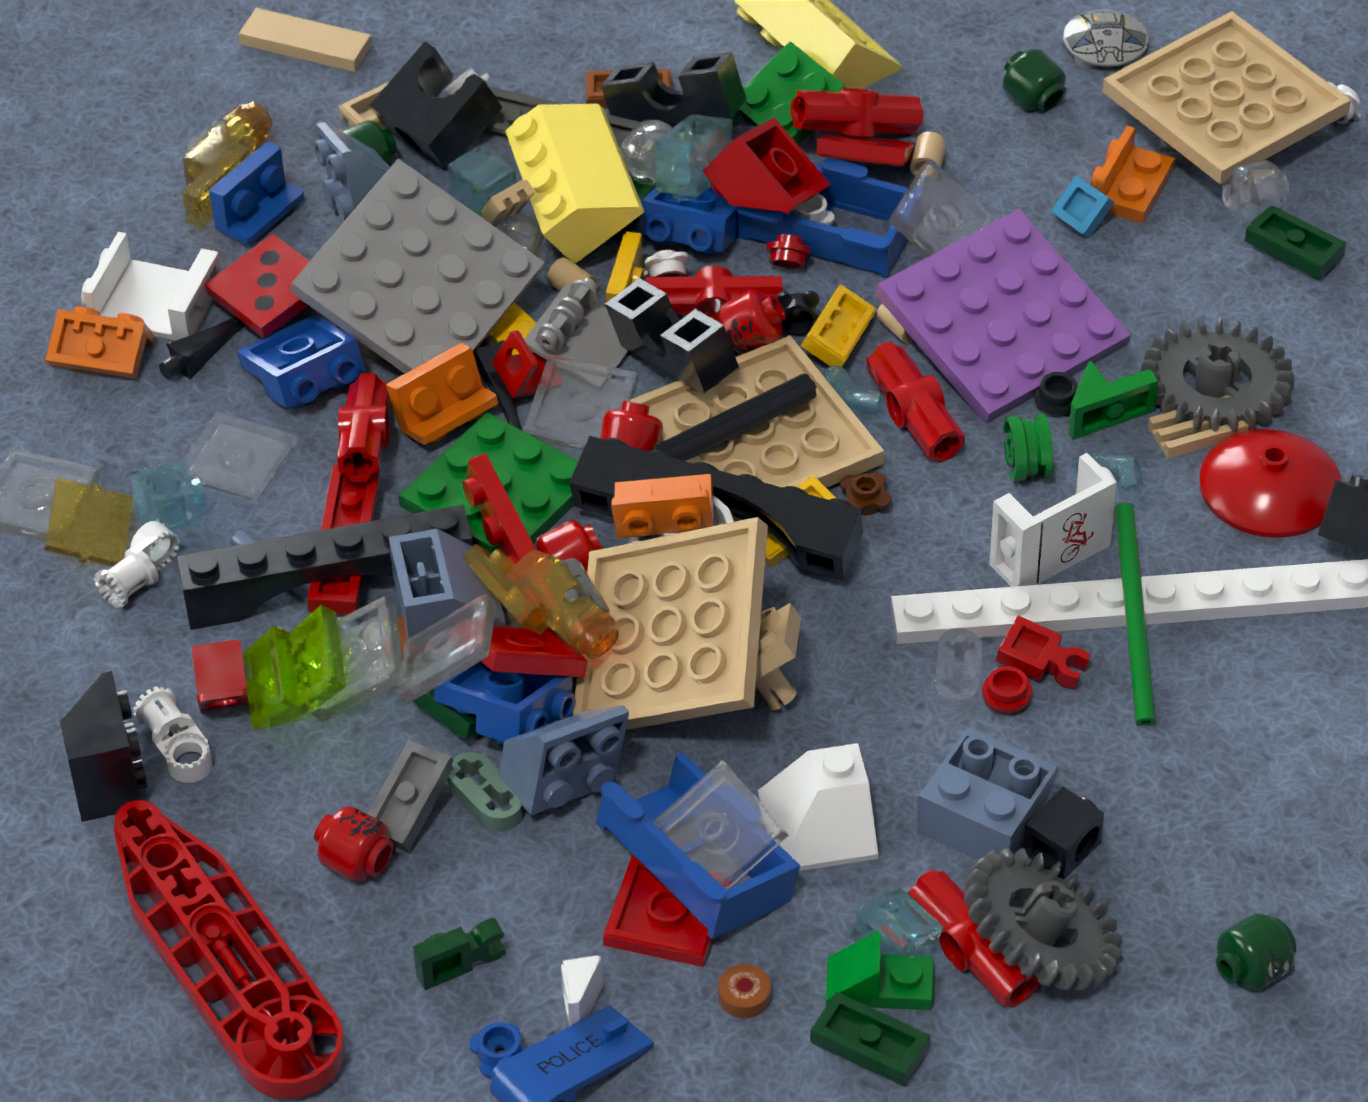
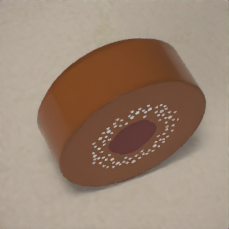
[718,964,771,1018]

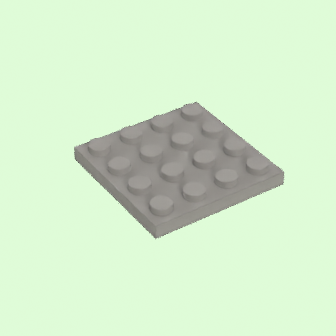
[289,159,545,373]

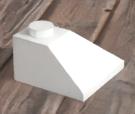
[758,743,879,871]

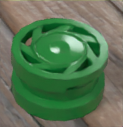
[1003,413,1053,482]

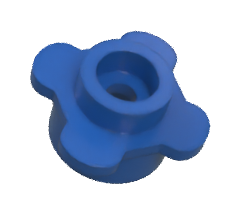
[469,1022,527,1078]

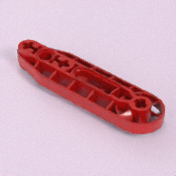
[113,800,345,1098]

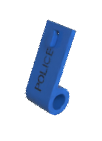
[490,1005,654,1102]

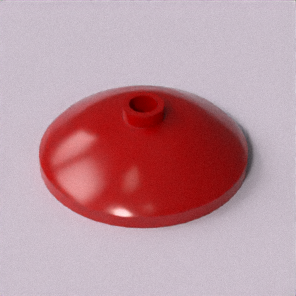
[1199,429,1342,538]

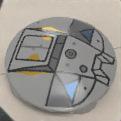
[1063,10,1148,68]

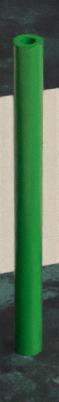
[1115,502,1156,726]

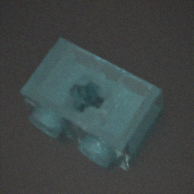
[655,114,732,201]

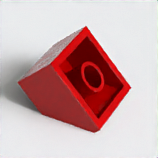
[702,117,831,212]

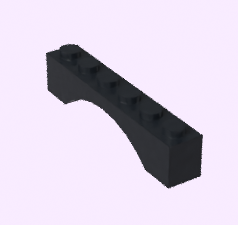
[569,436,863,581]
[177,505,473,630]

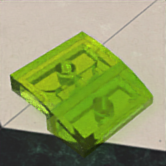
[243,605,346,729]

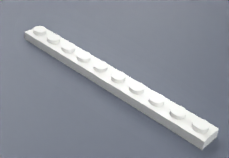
[891,559,1368,644]

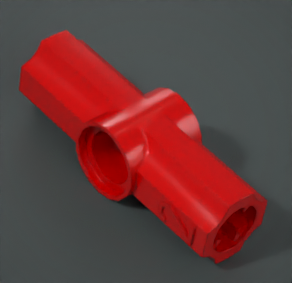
[790,88,924,137]
[646,265,782,321]
[866,341,965,463]
[337,373,390,482]
[907,869,1040,1008]

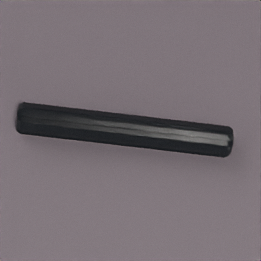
[652,373,817,461]

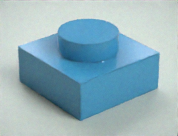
[1051,175,1115,238]

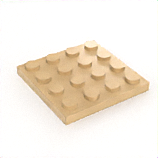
[1102,11,1351,184]
[629,336,884,522]
[573,517,768,730]

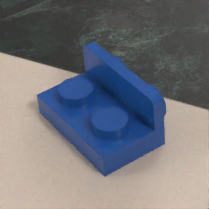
[209,141,304,245]

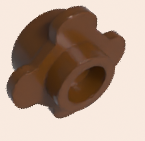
[840,472,891,515]

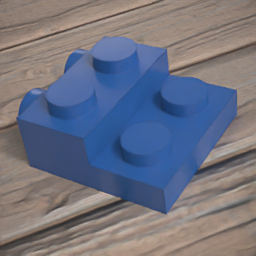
[638,173,738,254]
[237,314,366,409]
[434,656,575,745]

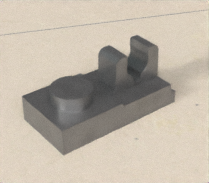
[367,740,454,852]

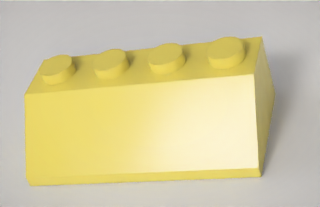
[734,0,903,89]
[505,104,644,264]

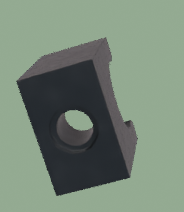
[369,41,503,171]

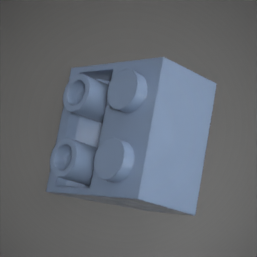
[314,122,390,222]
[389,529,506,647]
[498,705,629,816]
[917,727,1058,860]

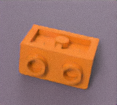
[1090,126,1175,224]
[45,306,155,379]
[386,342,498,444]
[611,474,714,538]

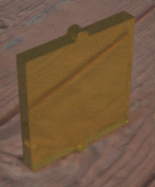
[44,477,133,567]

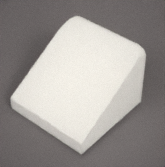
[561,956,603,1026]

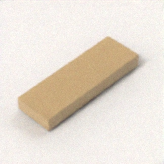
[238,8,372,72]

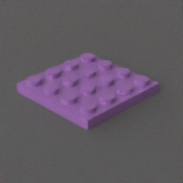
[875,209,1131,423]

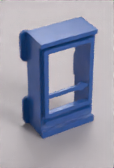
[737,158,919,279]
[596,753,801,939]

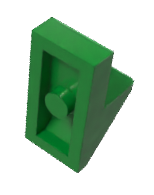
[1069,361,1158,440]
[825,931,933,1011]

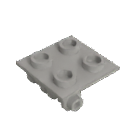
[524,278,629,391]

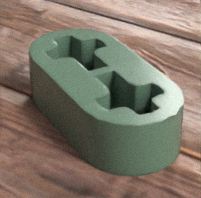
[448,752,524,832]

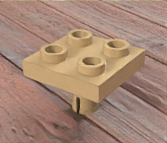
[755,603,801,711]

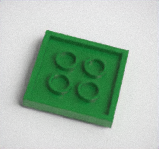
[398,412,578,563]

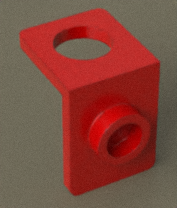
[492,330,564,398]
[191,639,249,712]

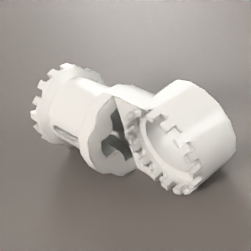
[94,521,180,608]
[133,686,213,783]

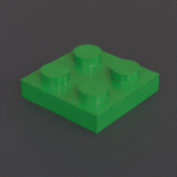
[739,41,846,145]

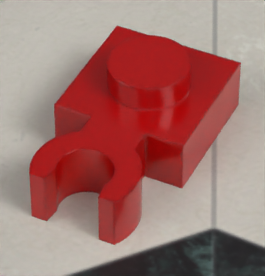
[995,615,1091,689]

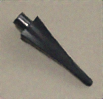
[159,316,246,380]
[475,334,522,430]

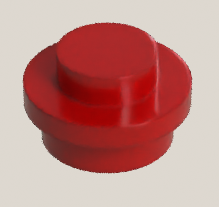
[766,235,811,269]
[982,666,1032,713]

